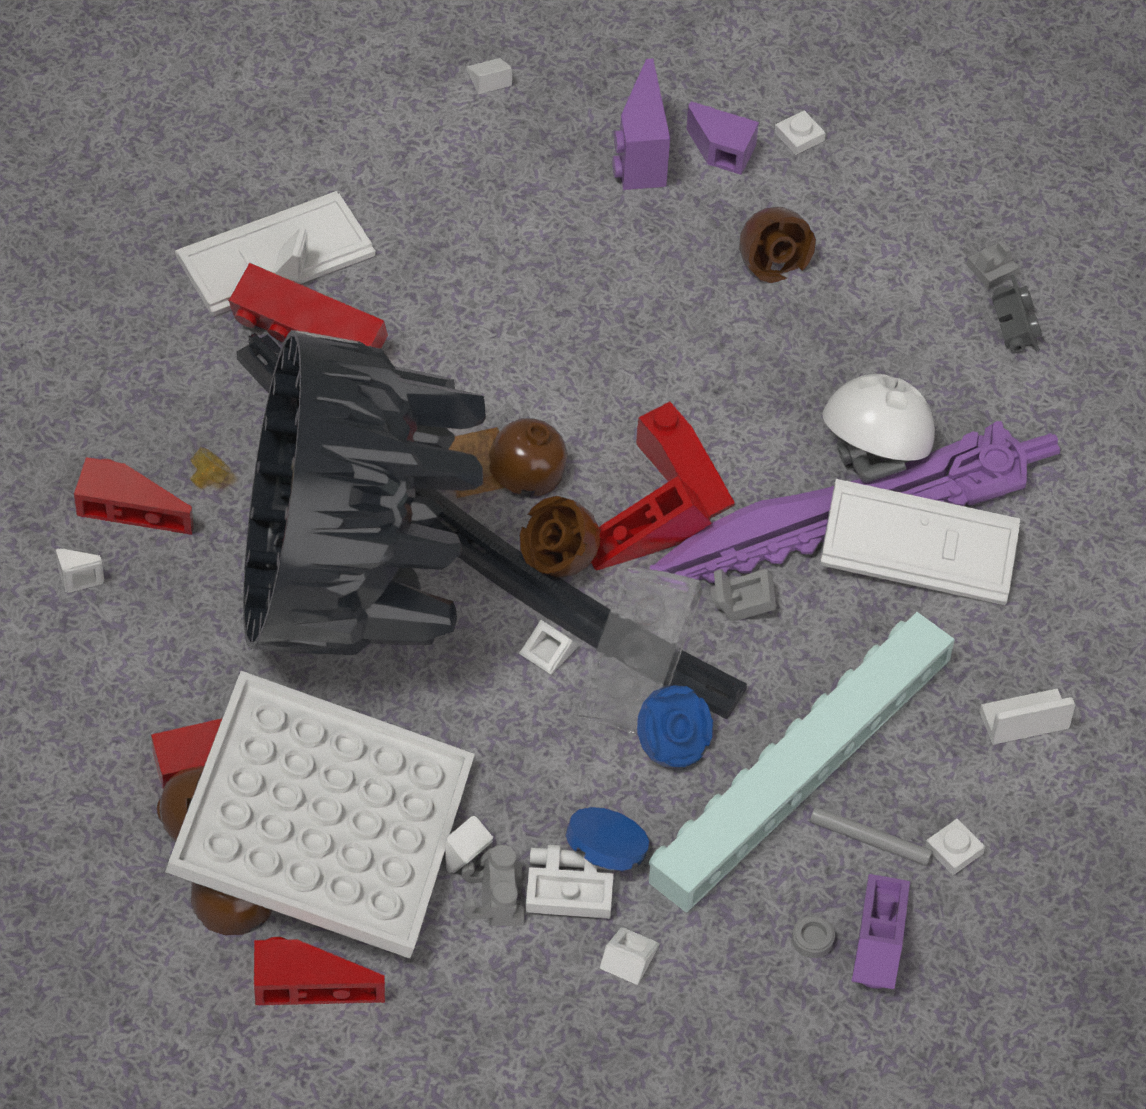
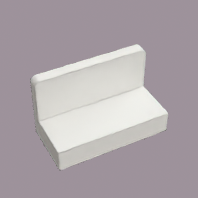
[979,689,1075,745]

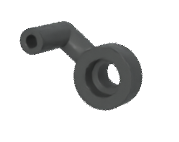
[837,439,906,483]

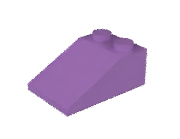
[612,58,670,190]

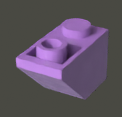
[686,101,759,175]

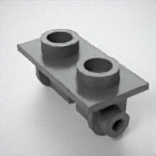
[992,274,1042,353]

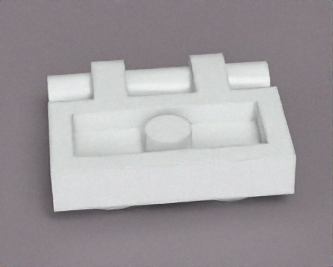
[526,845,613,919]

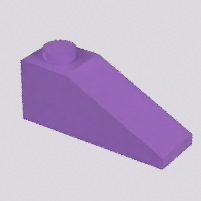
[852,874,910,989]

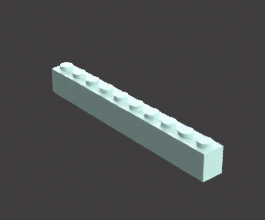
[649,612,955,913]

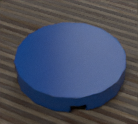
[637,686,713,768]
[565,807,649,871]

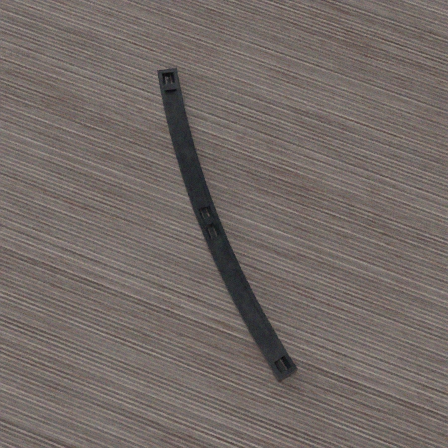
[236,333,747,719]

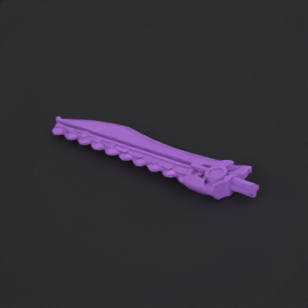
[649,421,1060,593]

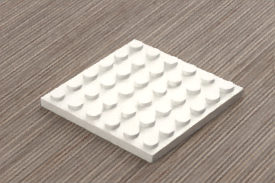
[165,671,475,958]

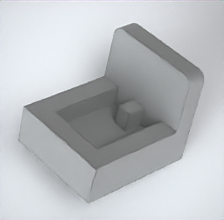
[711,569,776,621]

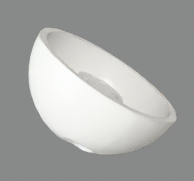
[822,374,935,461]

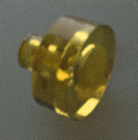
[190,447,231,488]

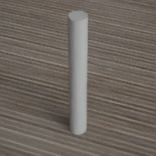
[810,807,933,866]

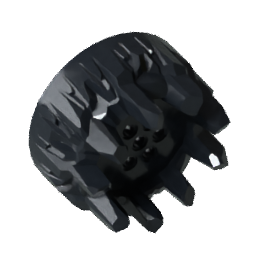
[243,330,486,655]

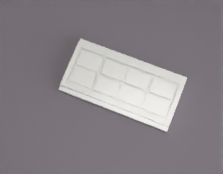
[175,191,375,317]
[820,479,1020,605]

